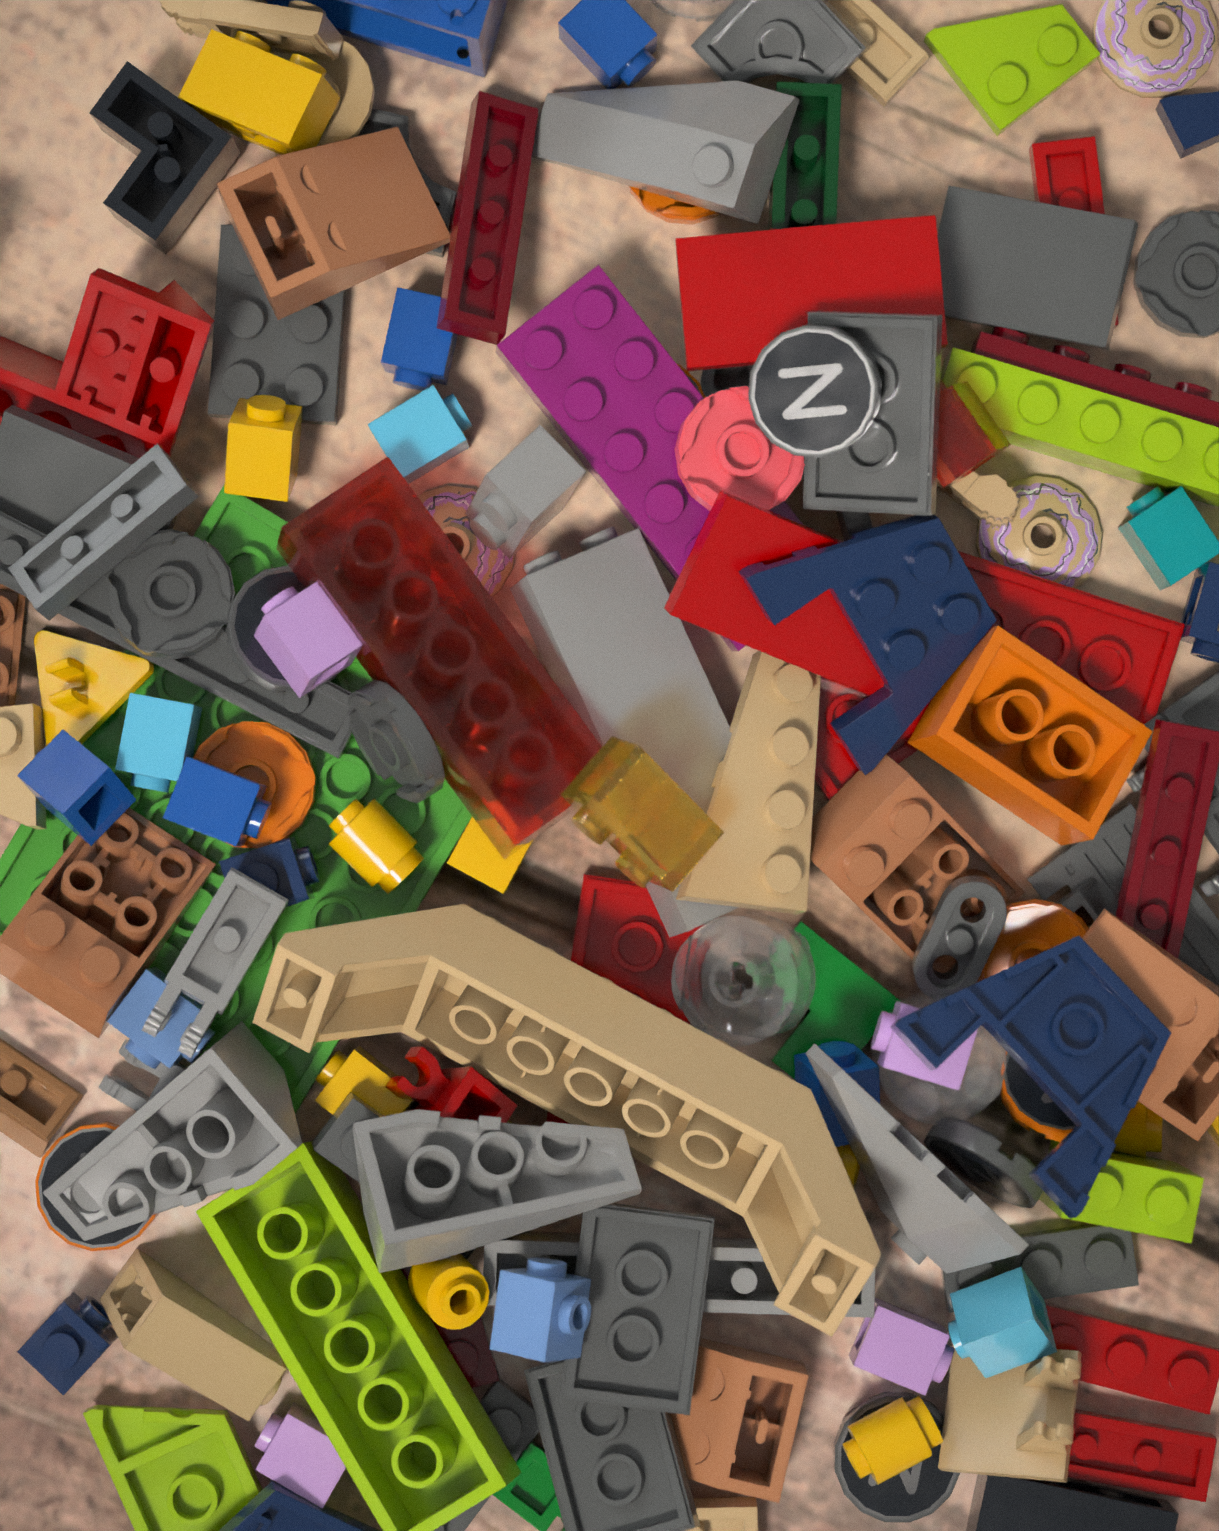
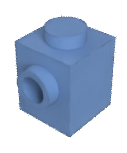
[107,967,216,1069]
[490,1257,591,1363]

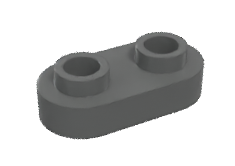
[912,876,1007,1001]

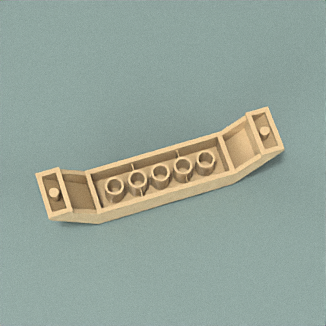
[252,904,881,1337]

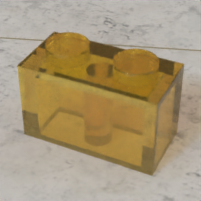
[561,736,724,892]

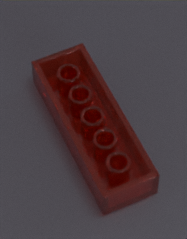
[276,457,620,860]

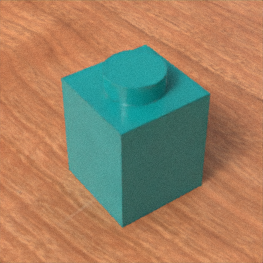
[1118,486,1219,591]

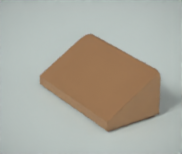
[0,1038,84,1158]

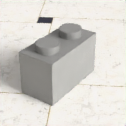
[465,425,586,559]

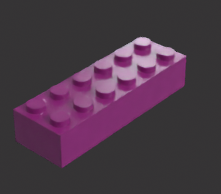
[496,265,803,651]

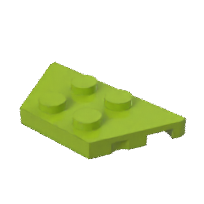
[83,1405,263,1531]

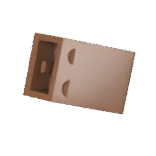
[216,127,451,320]
[810,754,1025,973]
[0,808,216,1038]
[1082,908,1219,1141]
[670,1338,809,1503]

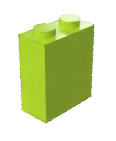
[1039,1140,1204,1244]

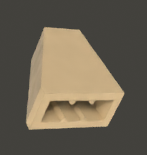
[99,1248,286,1422]

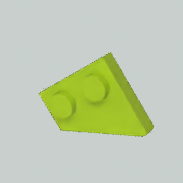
[923,4,1100,136]

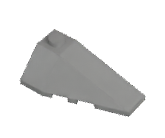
[532,80,799,224]
[43,1021,302,1241]
[806,1044,1029,1274]
[352,1109,642,1273]

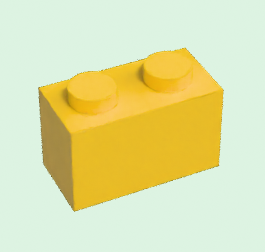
[178,29,340,155]

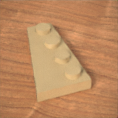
[676,651,821,915]

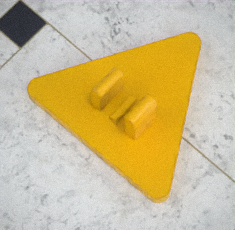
[34,630,154,746]

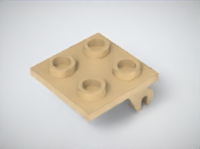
[938,1348,1082,1483]

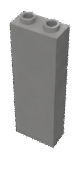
[510,527,739,938]

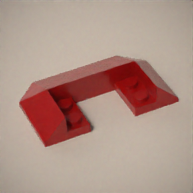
[0,268,215,458]

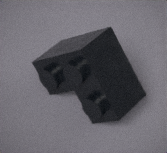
[89,61,241,255]

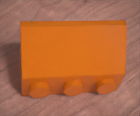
[907,626,1153,846]

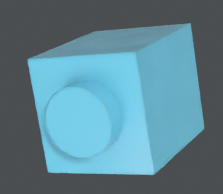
[367,385,472,486]
[115,693,202,793]
[948,1267,1057,1378]

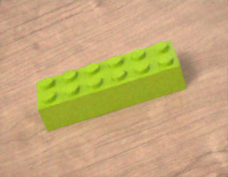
[196,1141,522,1531]

